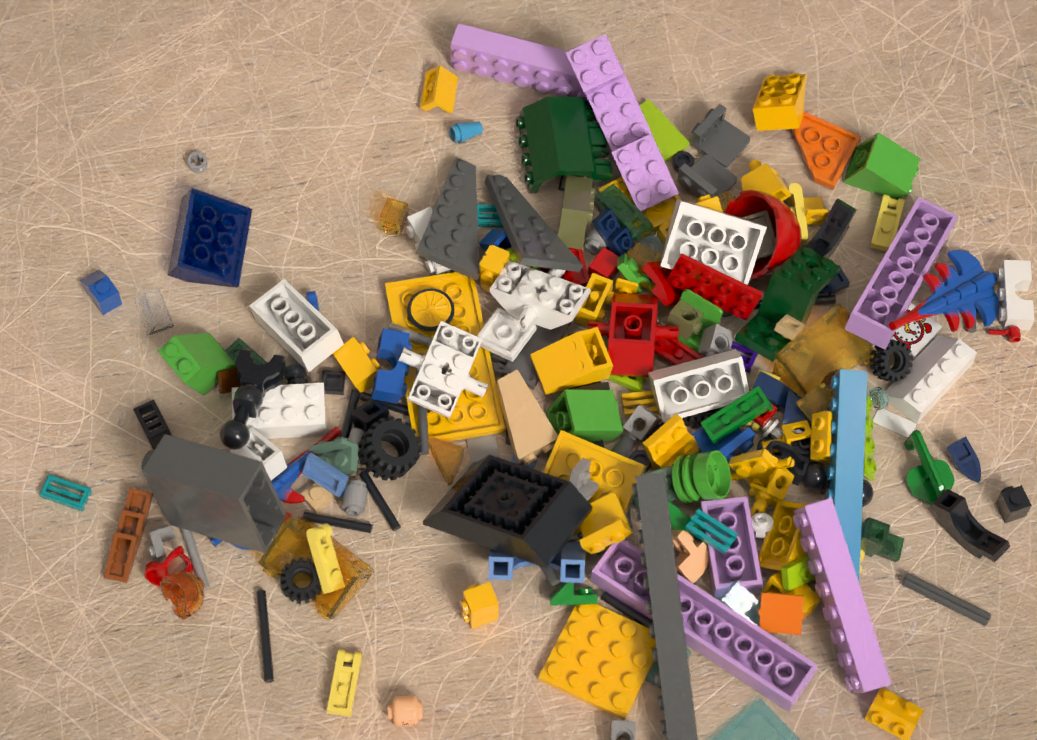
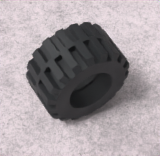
[358,417,422,481]

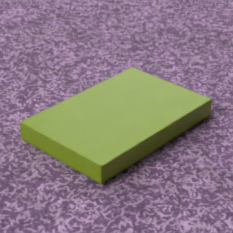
[639,99,690,163]

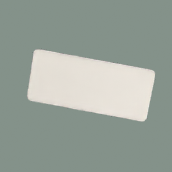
[873,407,916,438]

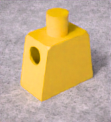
[741,160,791,201]

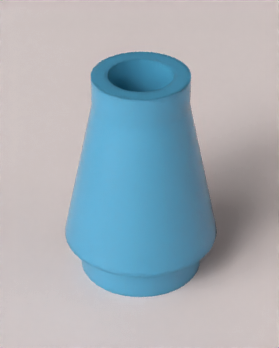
[449,121,483,144]

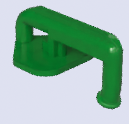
[904,430,955,505]

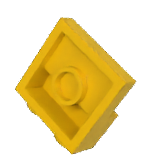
[643,414,699,471]

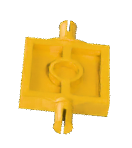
[728,449,794,488]

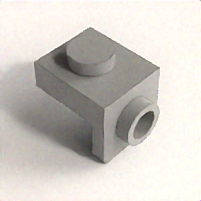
[149,526,176,563]

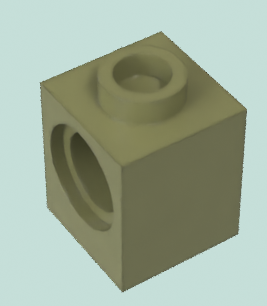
[665,300,704,340]

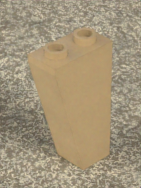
[496,370,558,465]

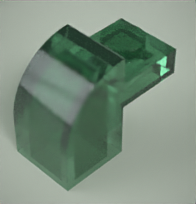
[861,517,904,562]

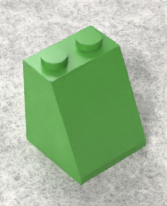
[843,132,921,200]
[158,333,236,396]
[545,390,623,443]

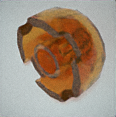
[160,570,205,620]

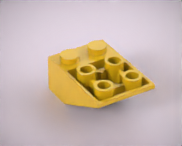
[753,73,807,131]
[530,327,613,395]

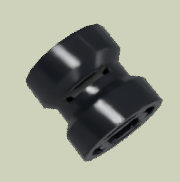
[284,364,309,385]

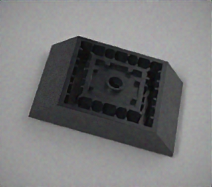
[423,454,592,568]

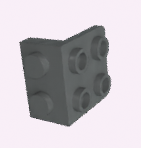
[691,103,750,168]
[677,154,737,199]

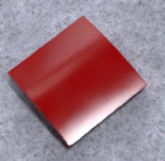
[642,261,683,306]

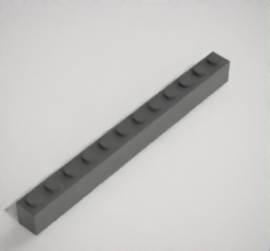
[632,472,698,740]

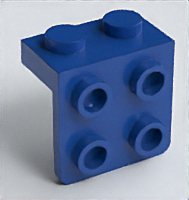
[691,427,755,464]

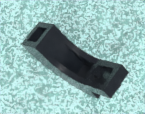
[804,198,857,259]
[932,489,1010,562]

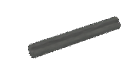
[902,573,991,626]

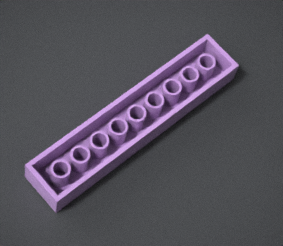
[591,539,818,712]

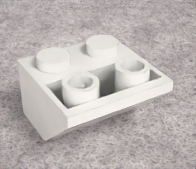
[230,427,287,480]

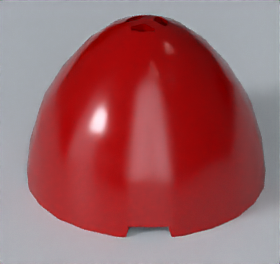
[724,190,802,279]

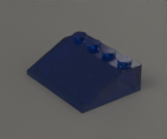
[167,188,252,288]

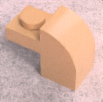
[672,530,709,584]

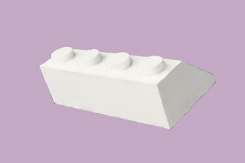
[881,335,977,424]
[648,349,749,423]

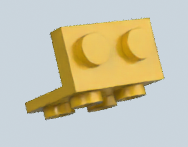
[579,493,633,554]

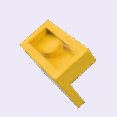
[420,65,458,114]

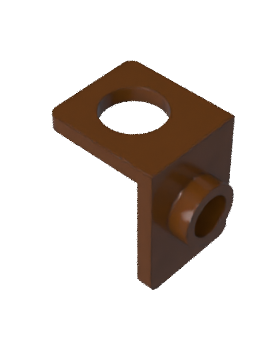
[217,367,241,394]

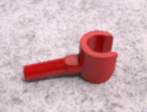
[989,326,1021,343]

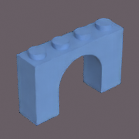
[488,541,585,583]

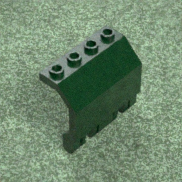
[516,96,613,193]

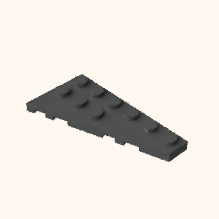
[415,157,479,281]
[484,174,583,272]

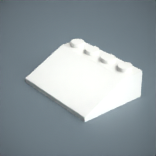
[660,199,766,285]

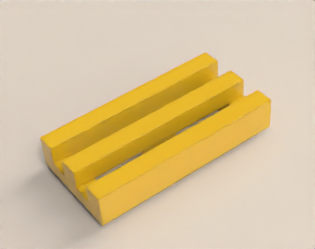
[621,390,659,417]

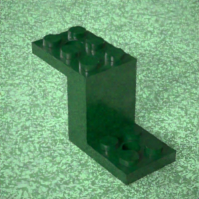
[734,246,841,362]

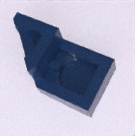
[781,390,808,434]

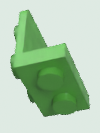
[678,289,723,355]

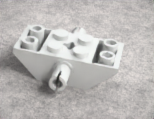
[490,260,591,332]
[398,321,488,418]

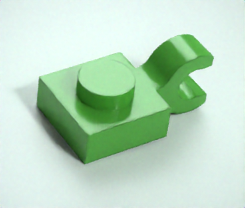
[617,254,652,292]

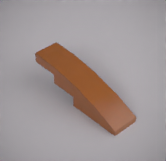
[104,488,153,583]

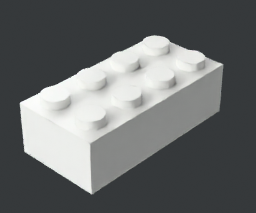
[249,279,344,372]
[232,382,327,439]

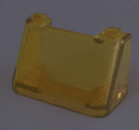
[772,303,875,408]
[258,516,374,619]

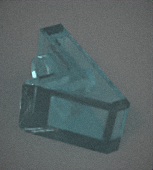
[720,581,761,626]

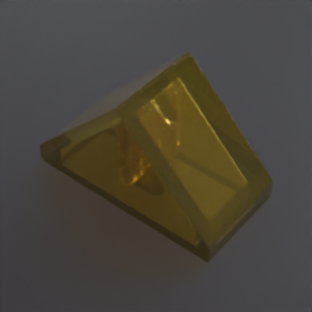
[429,437,464,486]

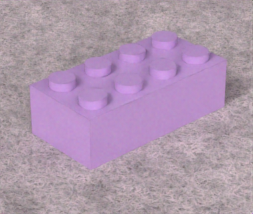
[700,497,763,599]

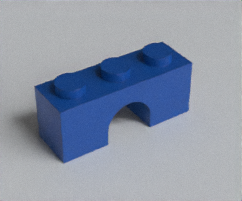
[371,328,412,404]

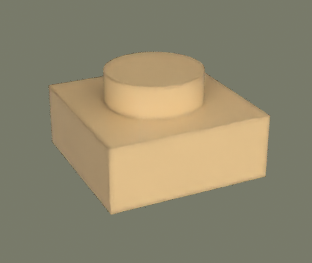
[774,314,806,341]
[301,483,334,513]

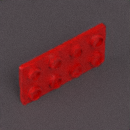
[666,254,763,320]

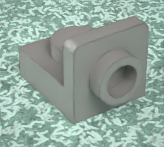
[569,458,599,500]

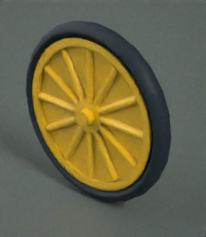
[407,288,455,331]

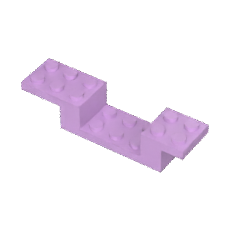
[566,34,679,212]

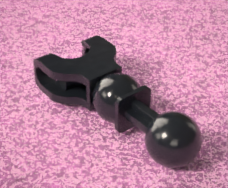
[220,349,286,450]
[765,440,874,507]

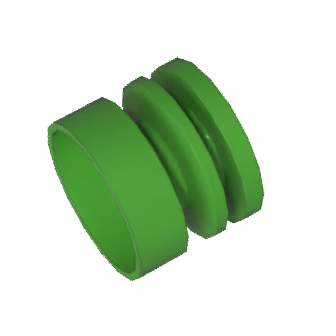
[672,450,731,503]

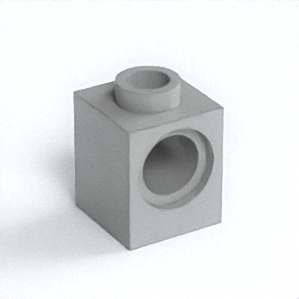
[698,324,735,357]
[623,405,661,442]
[610,720,636,740]

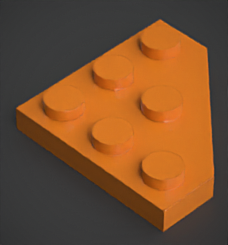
[792,111,861,190]

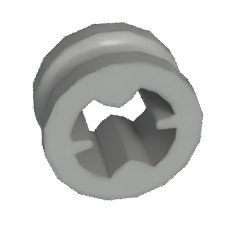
[187,152,208,173]

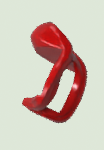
[144,546,193,586]

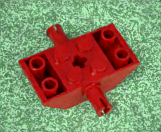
[587,293,679,377]

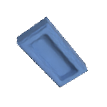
[302,453,349,497]

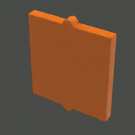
[758,592,805,635]

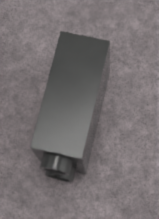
[141,434,287,553]

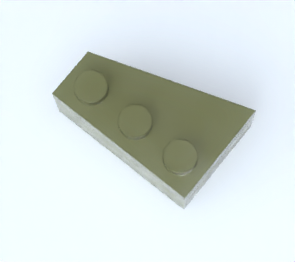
[558,176,596,250]

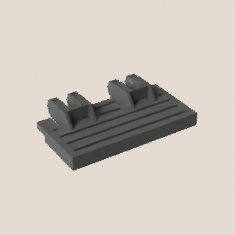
[490,322,572,390]

